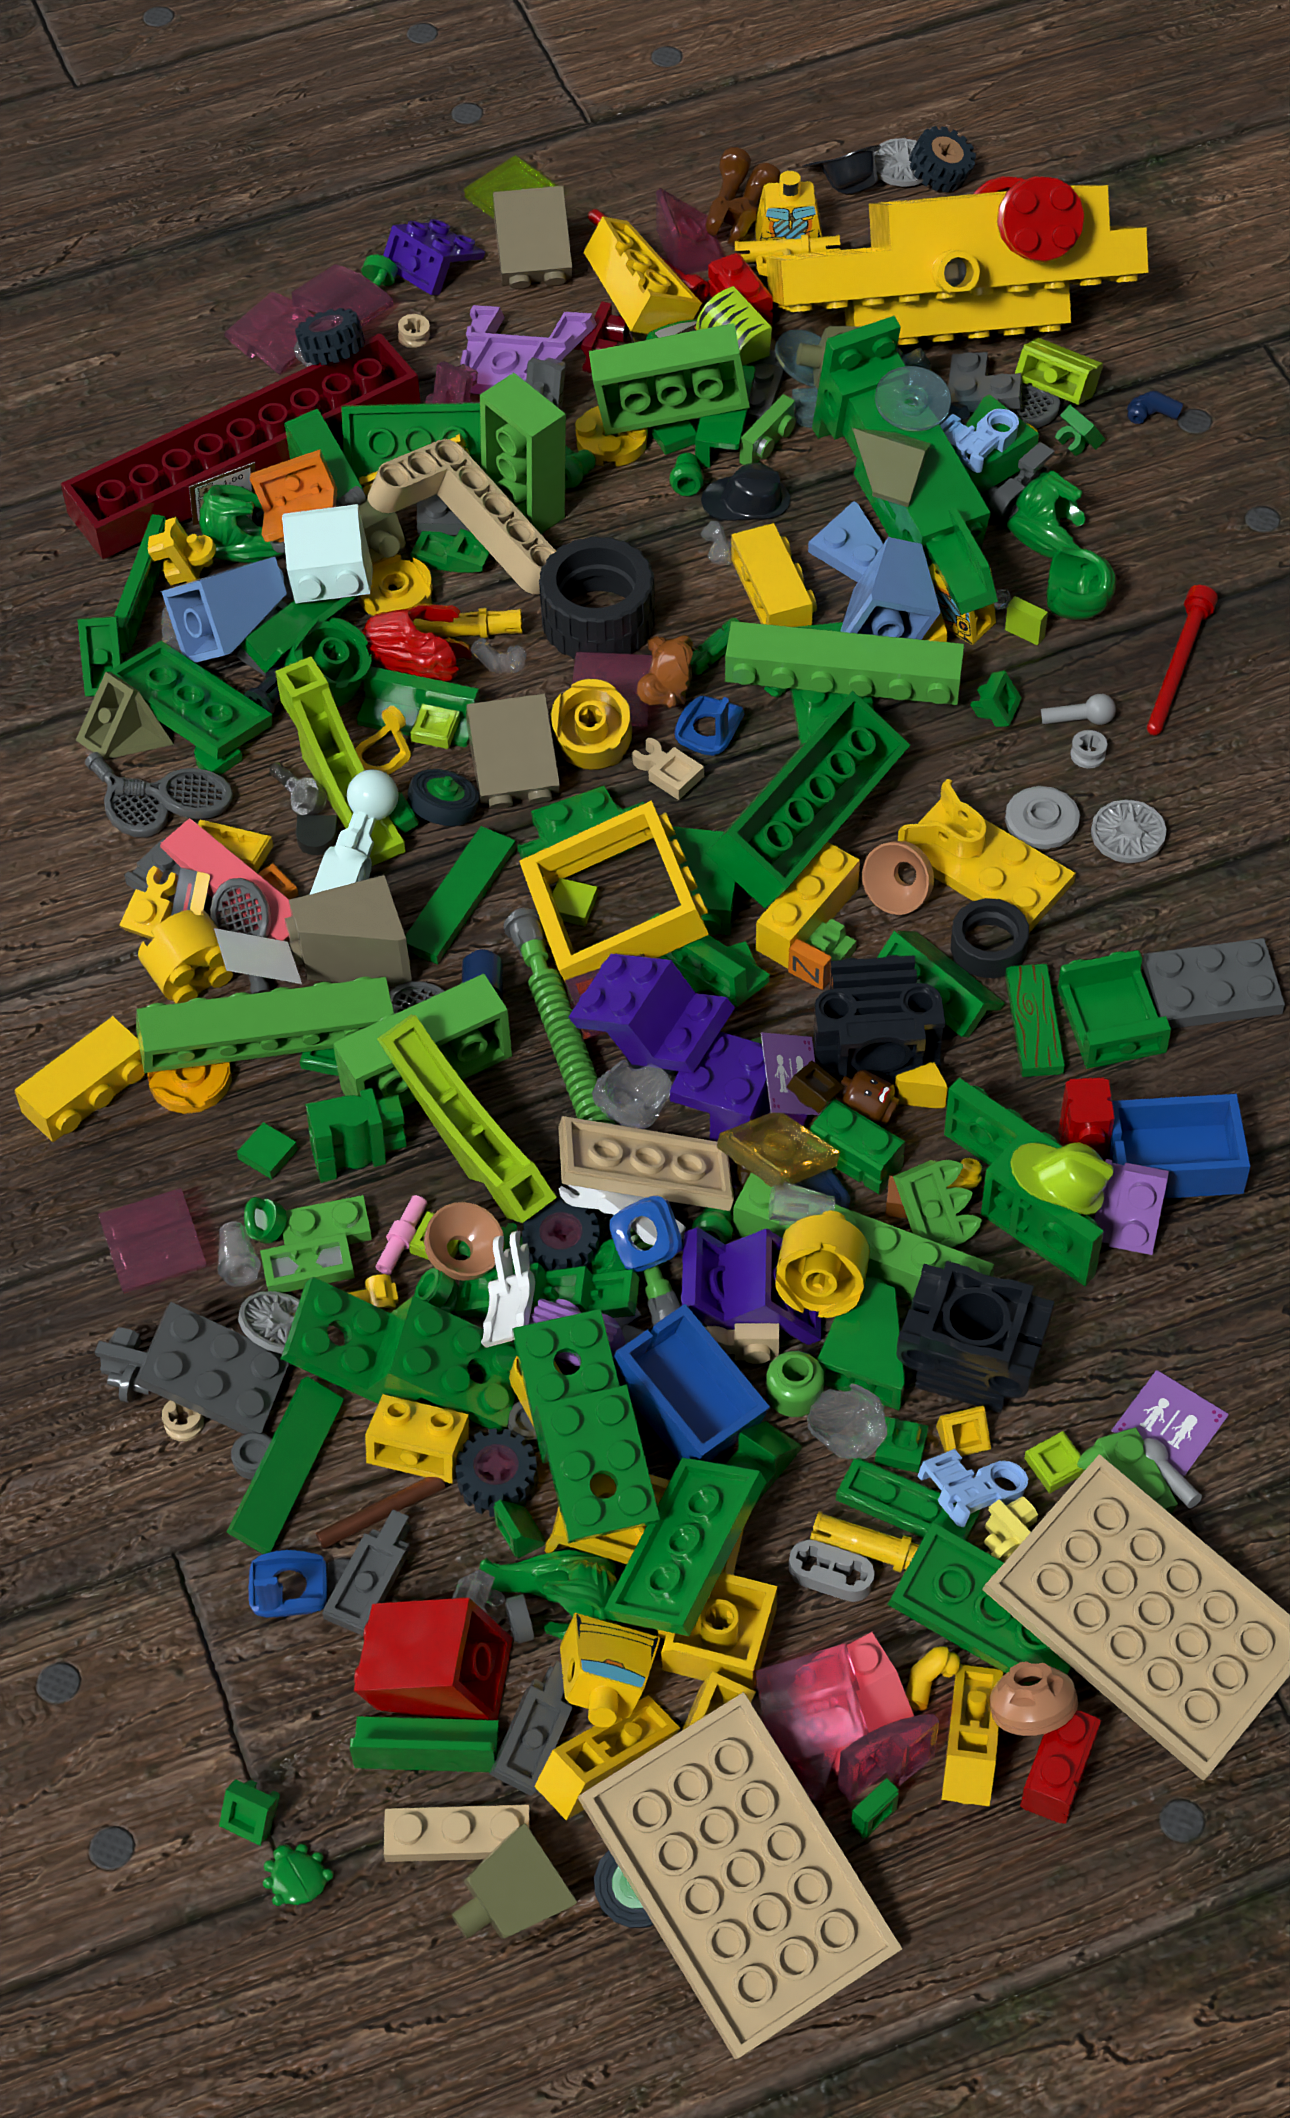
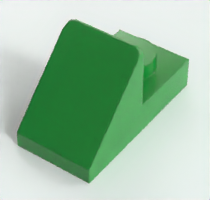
[77,616,125,696]
[726,1421,802,1505]

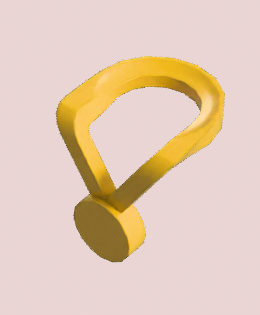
[355,706,411,775]

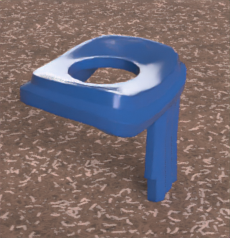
[675,696,745,756]
[609,1196,684,1272]
[248,1550,328,1618]

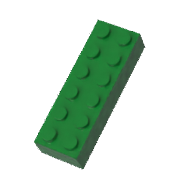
[706,691,910,909]

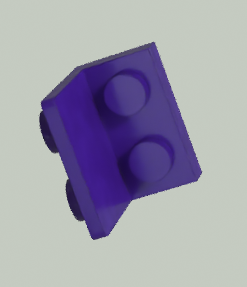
[383,219,485,295]

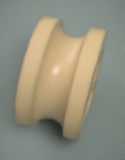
[398,314,430,348]
[162,1401,204,1441]

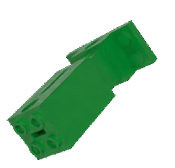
[812,316,991,568]

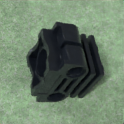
[813,955,945,1085]
[896,1261,1054,1413]

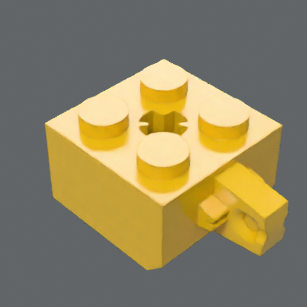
[658,1572,777,1691]

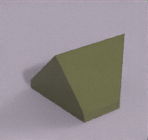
[852,428,931,507]
[76,672,174,759]

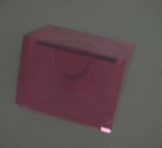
[656,188,724,275]

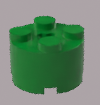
[285,618,372,707]

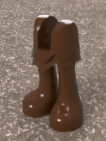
[706,147,781,247]

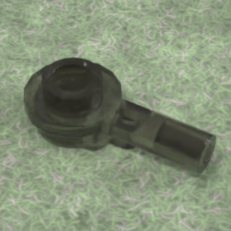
[270,762,327,815]

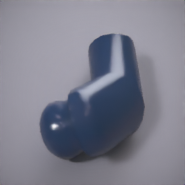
[1127,391,1183,424]

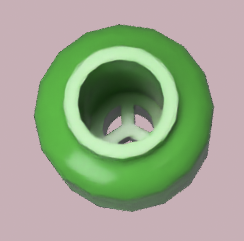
[766,1351,824,1417]

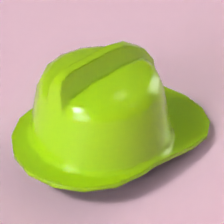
[1010,1142,1113,1215]

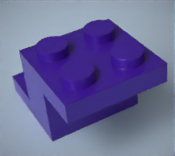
[569,953,735,1073]
[669,1032,811,1164]
[681,1227,821,1345]

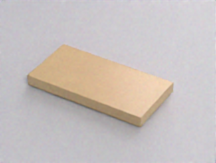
[558,1116,734,1211]

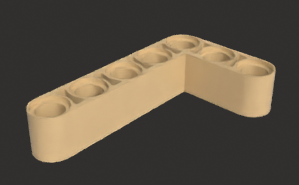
[368,439,556,595]

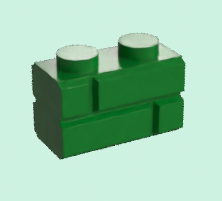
[809,1099,905,1194]

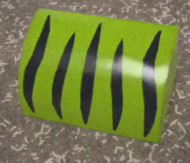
[695,286,772,365]

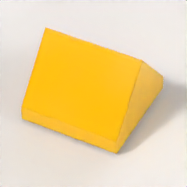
[936,1406,991,1456]

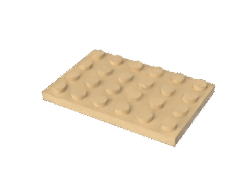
[982,1454,1290,1781]
[577,1692,902,2059]

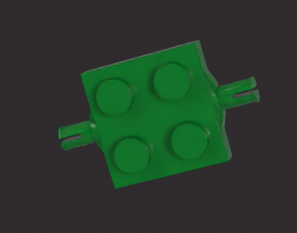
[517,786,644,859]

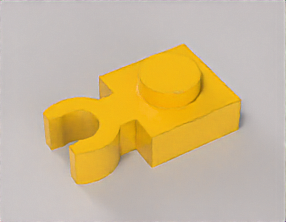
[119,866,179,940]

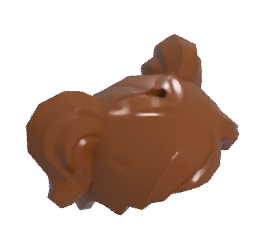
[637,635,696,708]

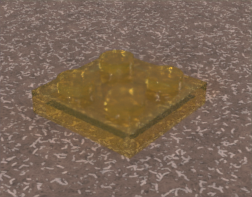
[717,1112,840,1191]

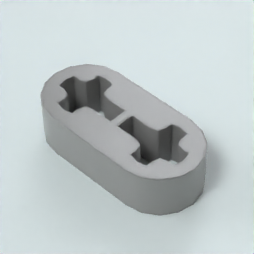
[789,1540,874,1602]

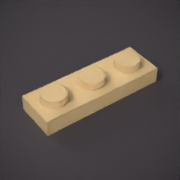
[384,1805,530,1862]

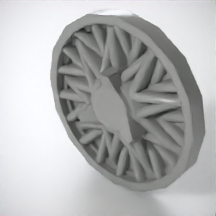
[875,138,923,187]
[1005,786,1080,849]
[1091,800,1167,863]
[238,1291,300,1354]

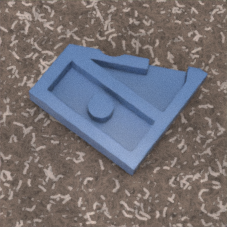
[808,501,883,582]

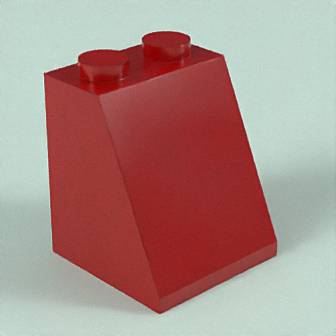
[354,1598,513,1720]

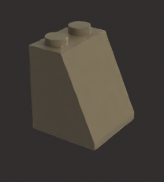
[493,186,572,289]
[466,693,560,809]
[284,875,412,987]

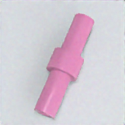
[375,1195,428,1275]

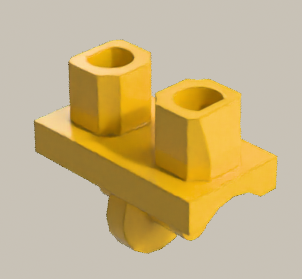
[148,517,216,585]

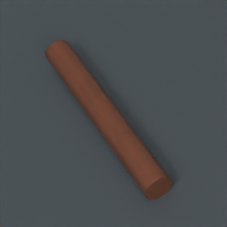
[315,1477,446,1549]

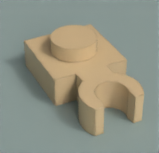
[632,738,704,800]
[705,1323,779,1364]

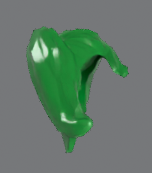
[1007,471,1085,559]
[199,485,285,563]
[479,1550,619,1640]

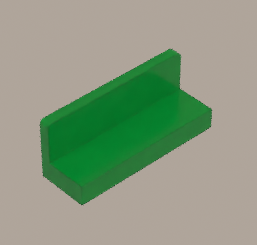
[695,365,755,468]
[926,507,998,615]
[240,596,356,674]
[357,666,480,747]
[647,913,770,1007]
[877,931,1005,1037]
[349,1716,500,1773]

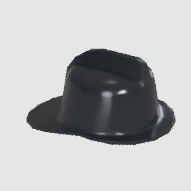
[802,145,881,194]
[701,463,790,521]

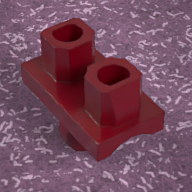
[574,301,629,373]

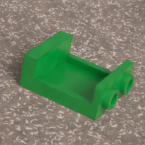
[1057,950,1171,1069]

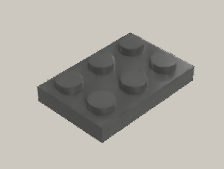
[1142,938,1285,1029]
[134,1302,289,1434]

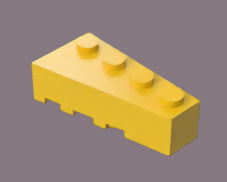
[584,217,702,334]

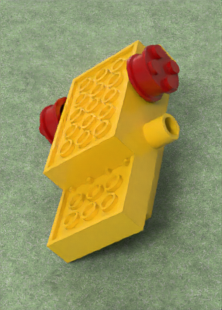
[766,176,1148,345]

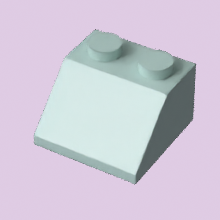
[282,504,373,604]

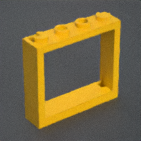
[519,800,709,996]

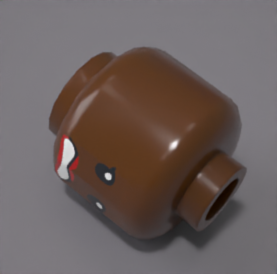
[836,1070,899,1128]

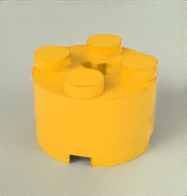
[551,679,632,769]
[138,910,233,1004]
[776,1210,870,1318]

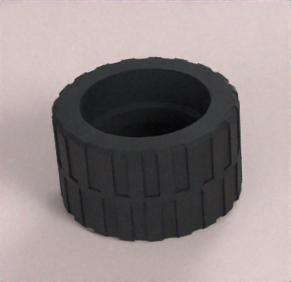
[539,536,655,663]

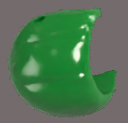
[1046,546,1116,620]

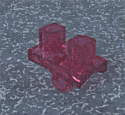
[426,361,478,403]

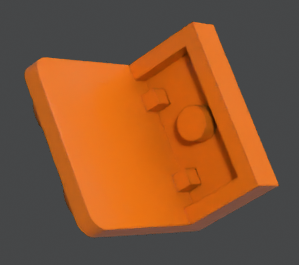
[250,449,337,542]

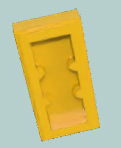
[197,819,274,873]

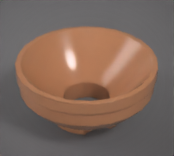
[862,841,934,915]
[424,1202,504,1281]
[990,1661,1078,1736]

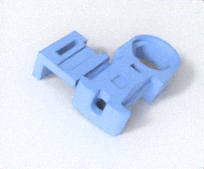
[940,409,1019,473]
[918,1449,1028,1527]

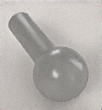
[1041,694,1116,725]
[1143,1438,1202,1508]

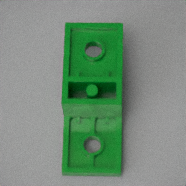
[944,1078,1104,1286]
[281,1277,517,1433]
[512,1309,660,1543]

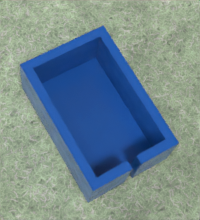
[1108,1094,1250,1198]
[613,1304,770,1462]

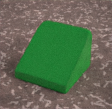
[493,1500,546,1559]

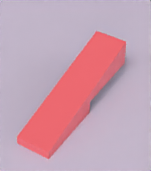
[160,818,291,942]

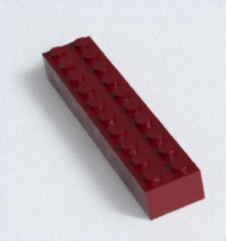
[60,333,421,560]

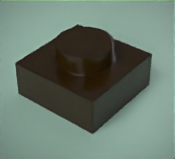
[786,1060,845,1114]

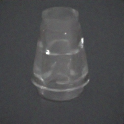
[768,1182,835,1225]
[218,1222,261,1287]

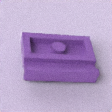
[1094,1159,1169,1255]

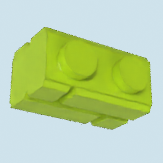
[1015,337,1103,405]

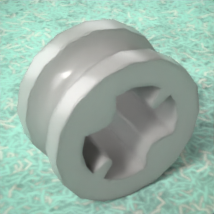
[1070,730,1108,769]

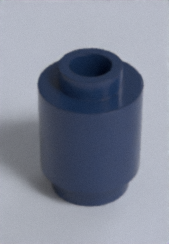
[462,949,503,1000]

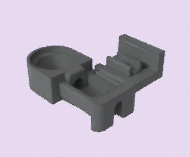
[988,442,1055,524]

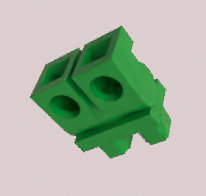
[305,1088,406,1183]

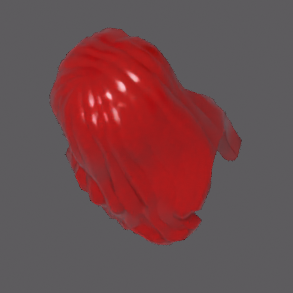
[362,604,472,682]

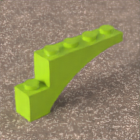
[275,656,406,866]
[377,1014,557,1223]

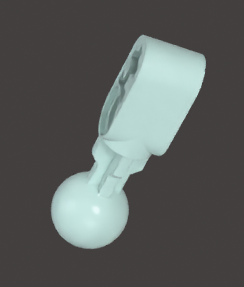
[310,769,398,894]

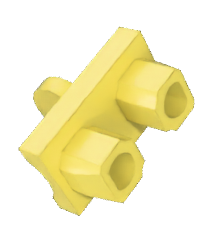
[984,1497,1038,1563]

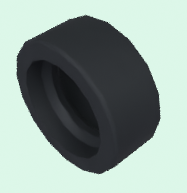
[950,898,1029,978]

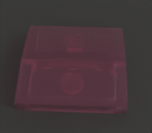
[291,264,393,327]
[224,292,314,375]
[572,652,652,726]
[98,1188,207,1294]
[756,1643,870,1763]
[838,1714,939,1802]

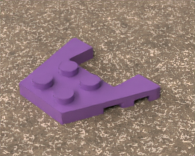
[457,305,597,394]

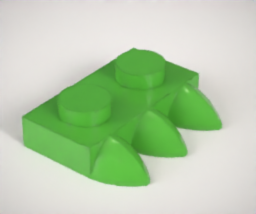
[893,1160,982,1248]
[1077,1427,1178,1513]

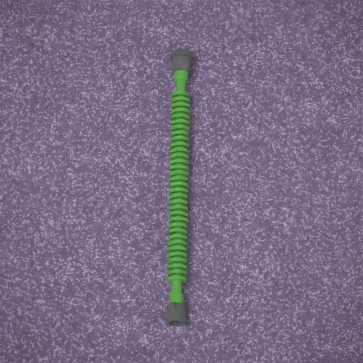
[503,908,682,1326]

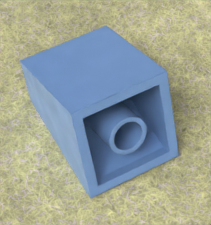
[840,537,941,640]
[161,557,287,663]

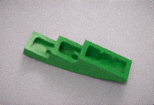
[455,1263,640,1320]

